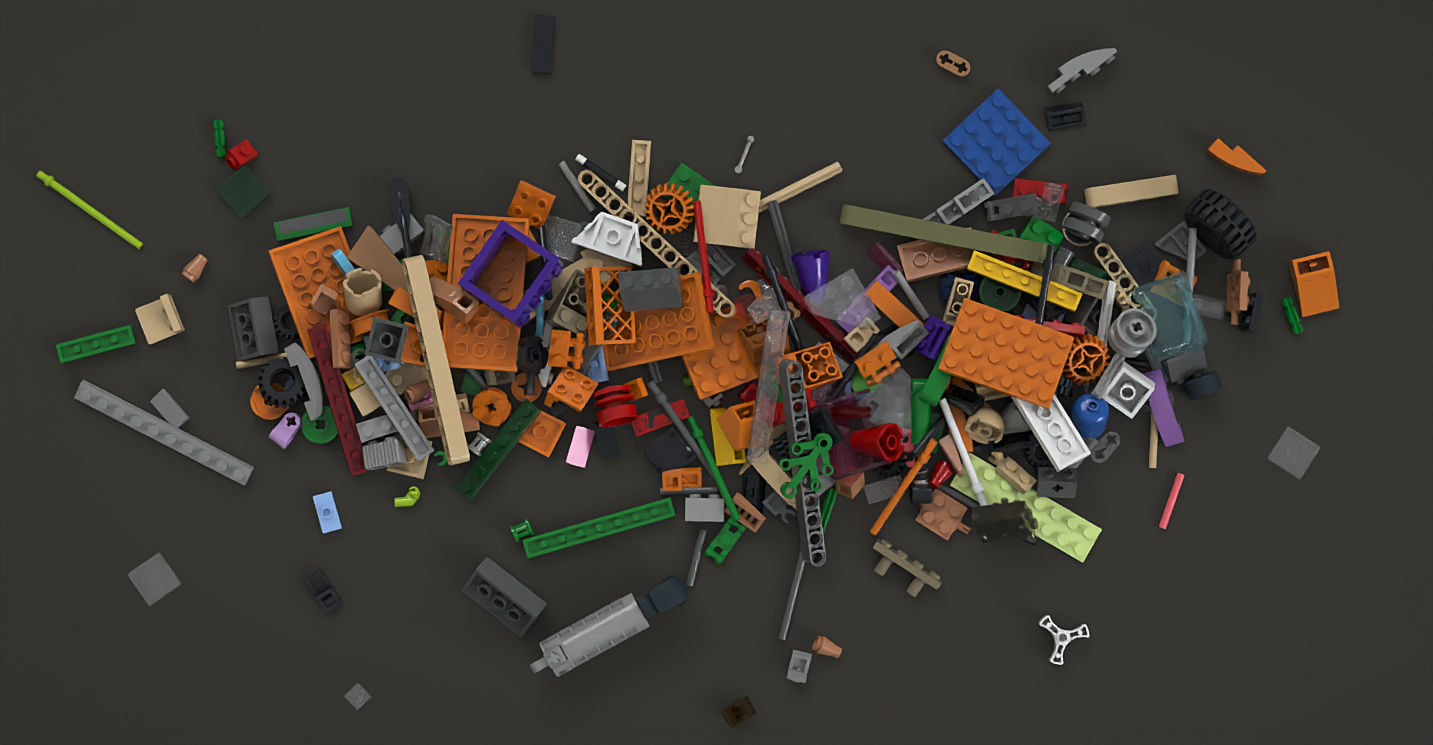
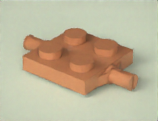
[1225,259,1250,325]
[915,489,971,541]

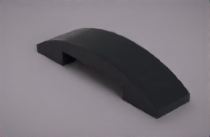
[972,430,1039,453]

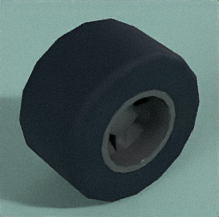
[1184,371,1222,400]

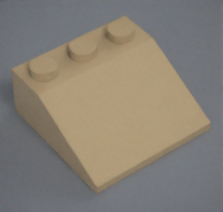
[693,185,761,249]

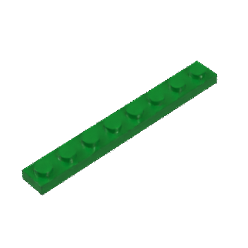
[522,498,676,558]

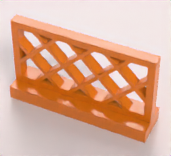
[584,266,636,345]

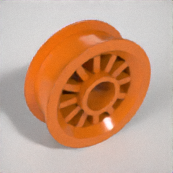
[349,310,390,338]

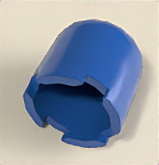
[1069,393,1109,439]

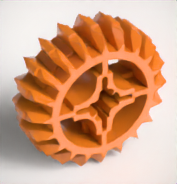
[644,183,695,234]
[1062,333,1110,385]

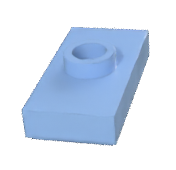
[313,491,342,534]

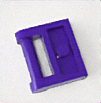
[913,315,954,361]

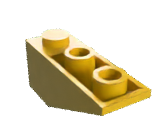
[710,407,746,466]

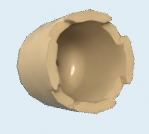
[343,268,382,317]

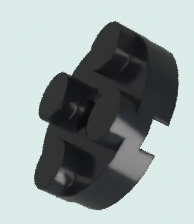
[516,336,548,375]

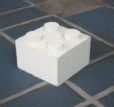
[1102,361,1155,419]

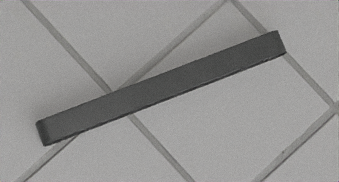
[779,359,826,567]

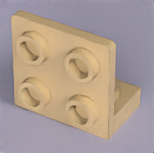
[135,294,185,344]

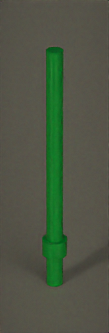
[687,416,741,522]

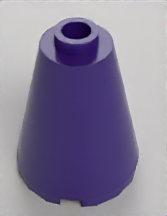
[791,249,830,303]

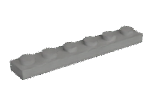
[354,356,435,461]

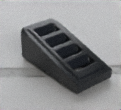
[941,384,985,416]

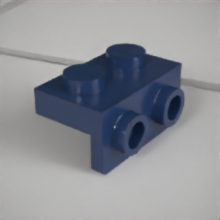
[939,271,980,302]

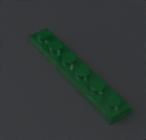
[455,398,542,501]

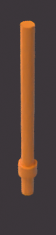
[870,438,938,535]

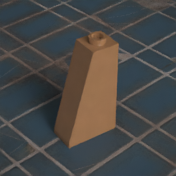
[347,226,408,292]

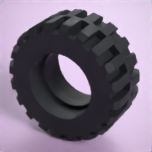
[1184,188,1257,261]

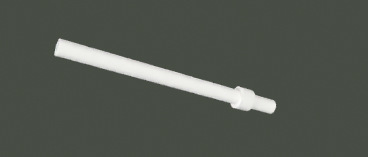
[939,398,988,507]

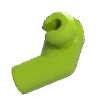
[395,486,420,507]

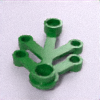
[779,433,834,498]

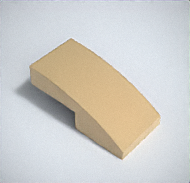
[843,317,880,353]

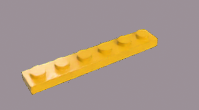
[967,250,1082,312]

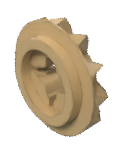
[1114,286,1131,311]

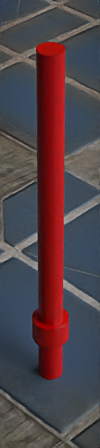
[693,201,714,314]

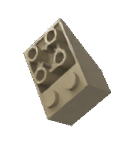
[544,269,607,338]

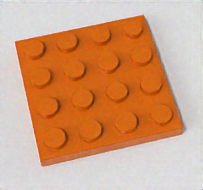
[681,303,769,401]

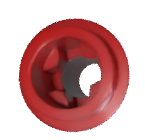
[928,460,953,490]

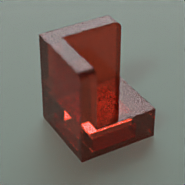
[733,293,757,317]

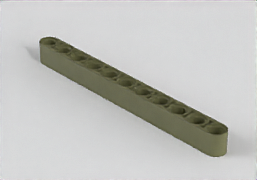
[839,204,1048,263]

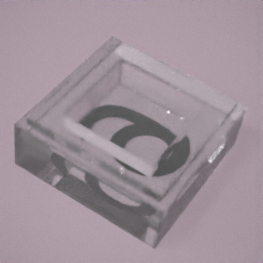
[344,683,372,710]

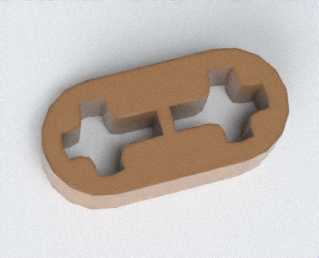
[936,50,970,77]

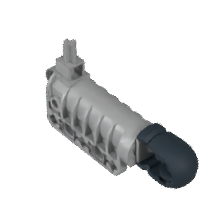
[529,575,688,677]

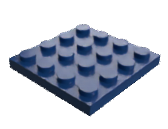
[943,88,1051,196]

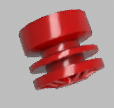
[592,385,638,427]

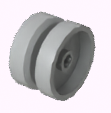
[1107,308,1157,357]

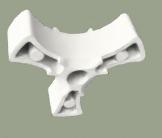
[1038,615,1089,665]

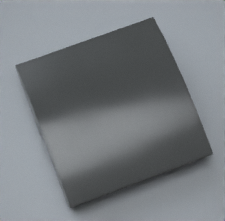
[682,243,736,285]

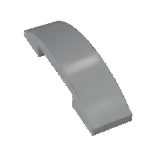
[284,343,323,421]

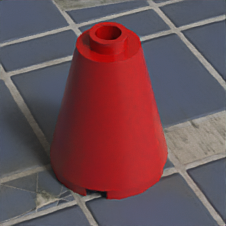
[850,423,904,462]

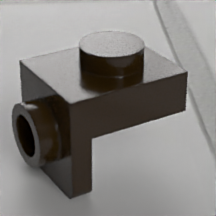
[722,697,756,728]

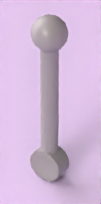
[735,136,754,173]

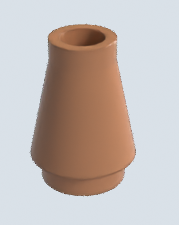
[181,254,208,283]
[403,380,431,404]
[812,636,842,658]

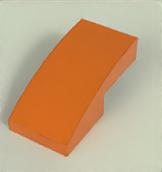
[662,467,702,491]

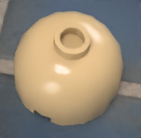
[965,408,1005,444]

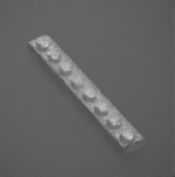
[747,309,790,463]

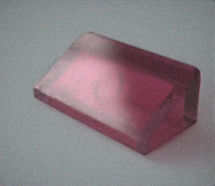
[867,242,903,272]

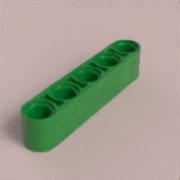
[918,332,952,407]

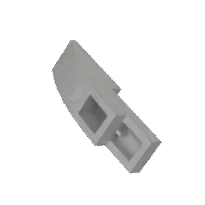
[1046,48,1117,95]

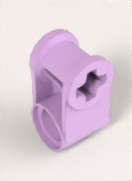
[268,413,302,449]

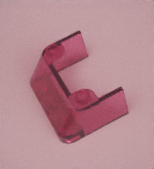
[809,389,893,480]

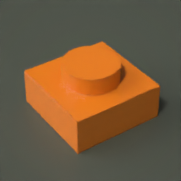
[624,377,648,402]

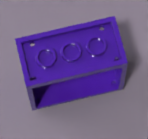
[458,220,564,328]

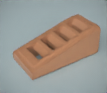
[939,433,963,477]
[724,492,766,533]

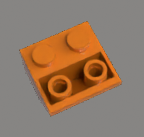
[717,401,764,451]

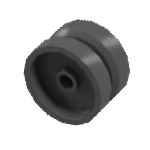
[1062,202,1111,244]

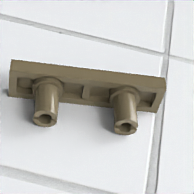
[873,539,942,597]

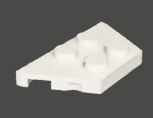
[572,212,643,267]

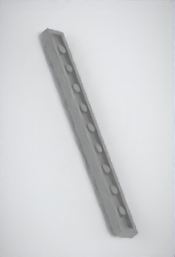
[74,380,254,486]

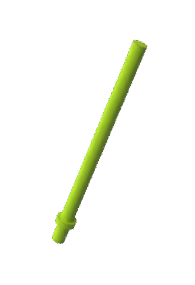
[36,170,143,250]

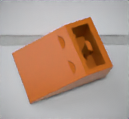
[1288,251,1339,317]
[772,342,843,392]

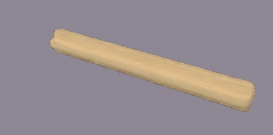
[759,162,842,213]

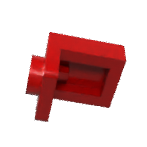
[224,139,258,172]

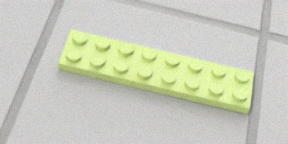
[949,452,1102,563]

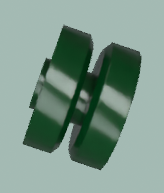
[978,277,1021,314]

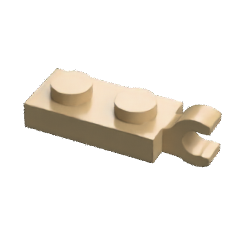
[988,452,1037,495]

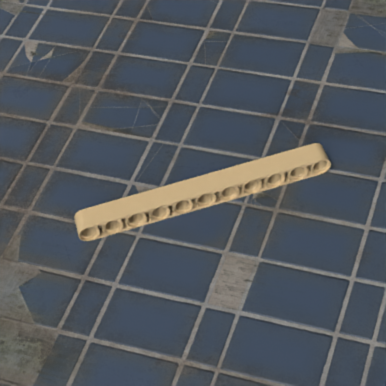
[578,170,736,318]
[402,255,470,466]

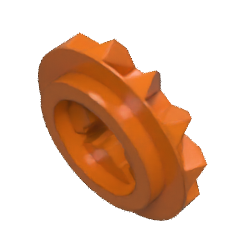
[511,372,542,402]

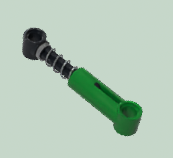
[909,379,932,504]

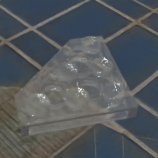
[802,268,881,328]
[856,367,912,441]

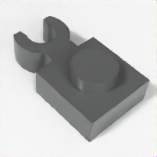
[762,490,796,524]

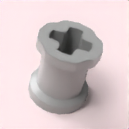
[467,431,492,457]

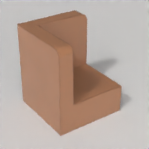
[308,284,339,315]
[835,465,865,499]

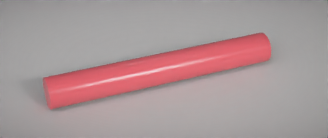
[1158,473,1185,529]

